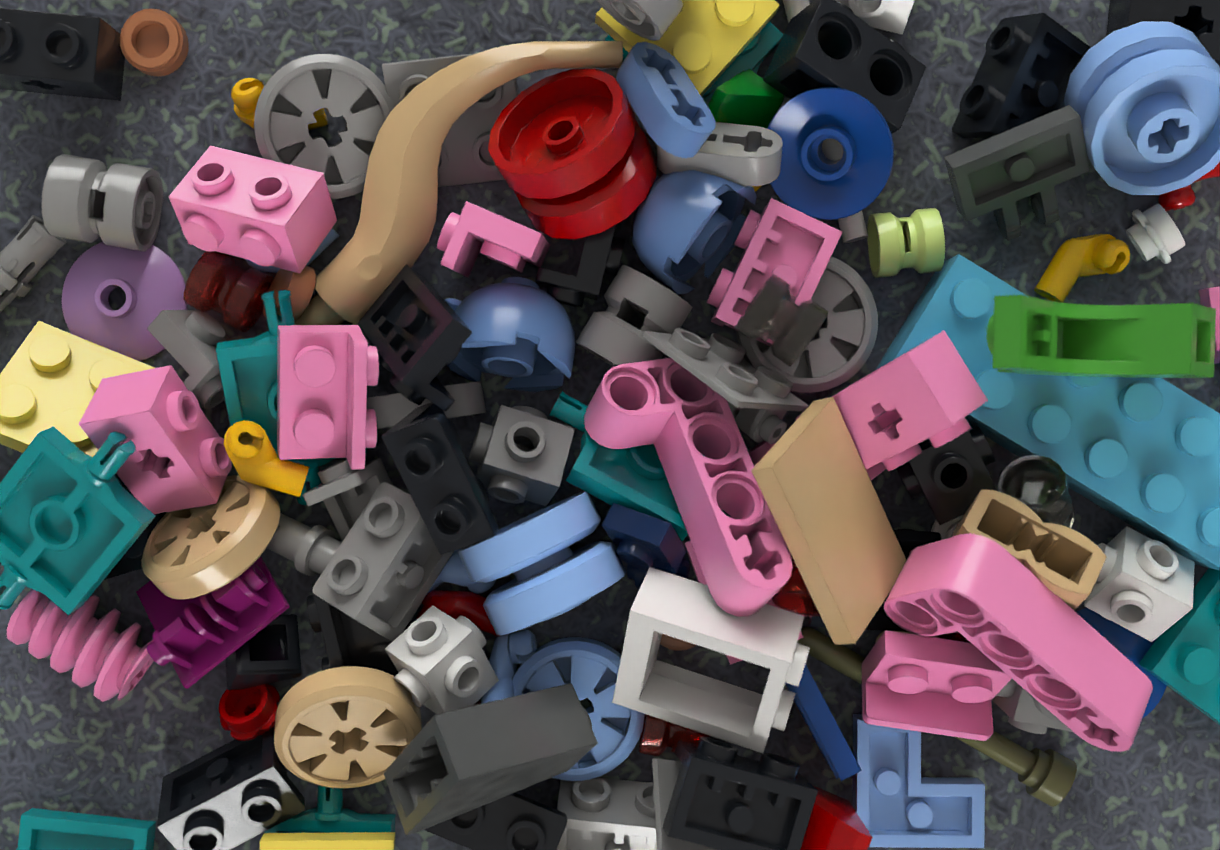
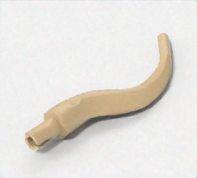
[295,41,623,325]

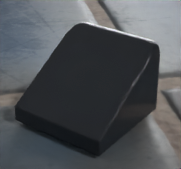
[225,614,302,690]

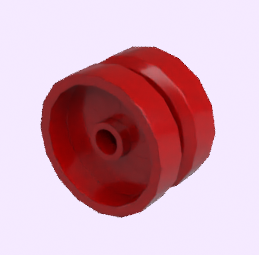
[488,69,657,239]

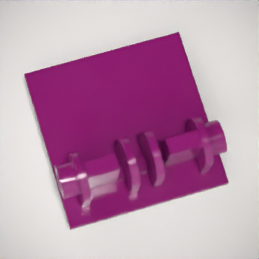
[136,556,290,689]

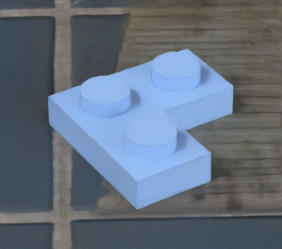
[852,714,985,848]

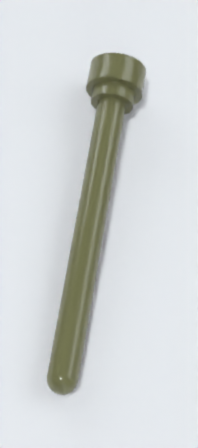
[797,627,1077,807]

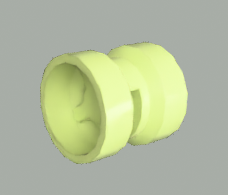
[867,208,945,278]

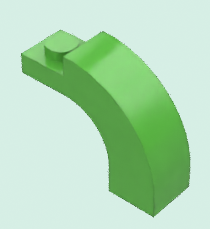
[986,295,1216,378]

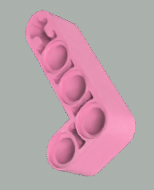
[584,358,793,617]
[884,533,1153,752]

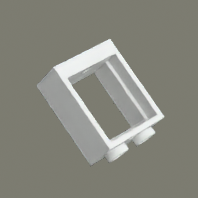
[612,567,810,753]

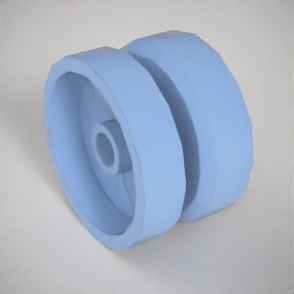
[1064,21,1220,195]
[457,491,626,635]

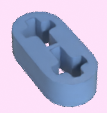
[616,42,715,158]

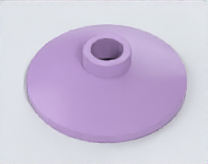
[62,242,188,361]

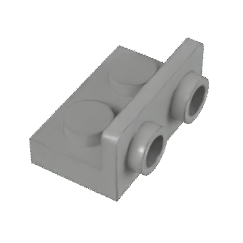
[312,482,454,642]
[556,777,657,850]

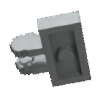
[944,105,1090,241]

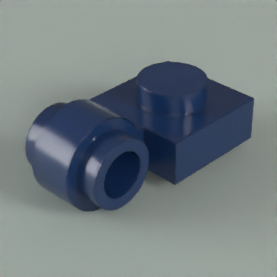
[602,503,690,590]

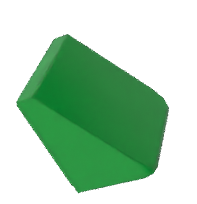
[707,69,784,128]

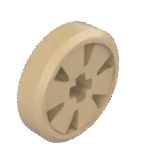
[142,475,280,599]
[274,666,422,789]

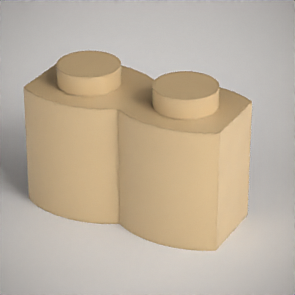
[951,489,1107,611]

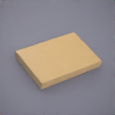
[752,397,906,645]

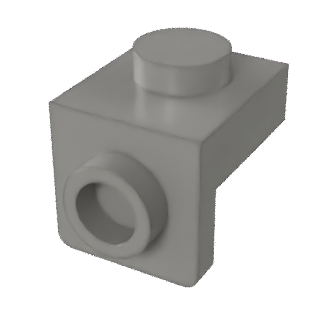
[147,310,226,409]
[303,457,392,541]

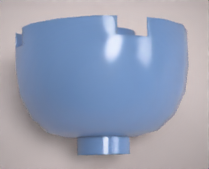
[633,170,757,294]
[447,277,575,392]

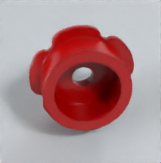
[219,684,280,741]

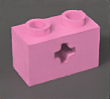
[832,330,988,472]
[79,365,232,514]

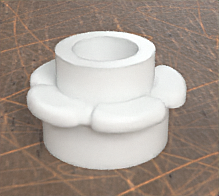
[1125,203,1185,264]

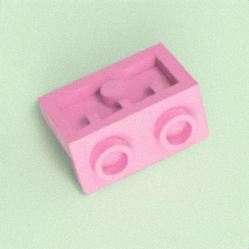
[706,198,843,352]
[437,201,550,277]
[277,325,379,470]
[862,630,1012,741]

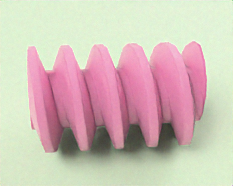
[7,589,154,702]

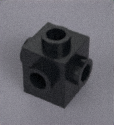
[896,427,997,525]

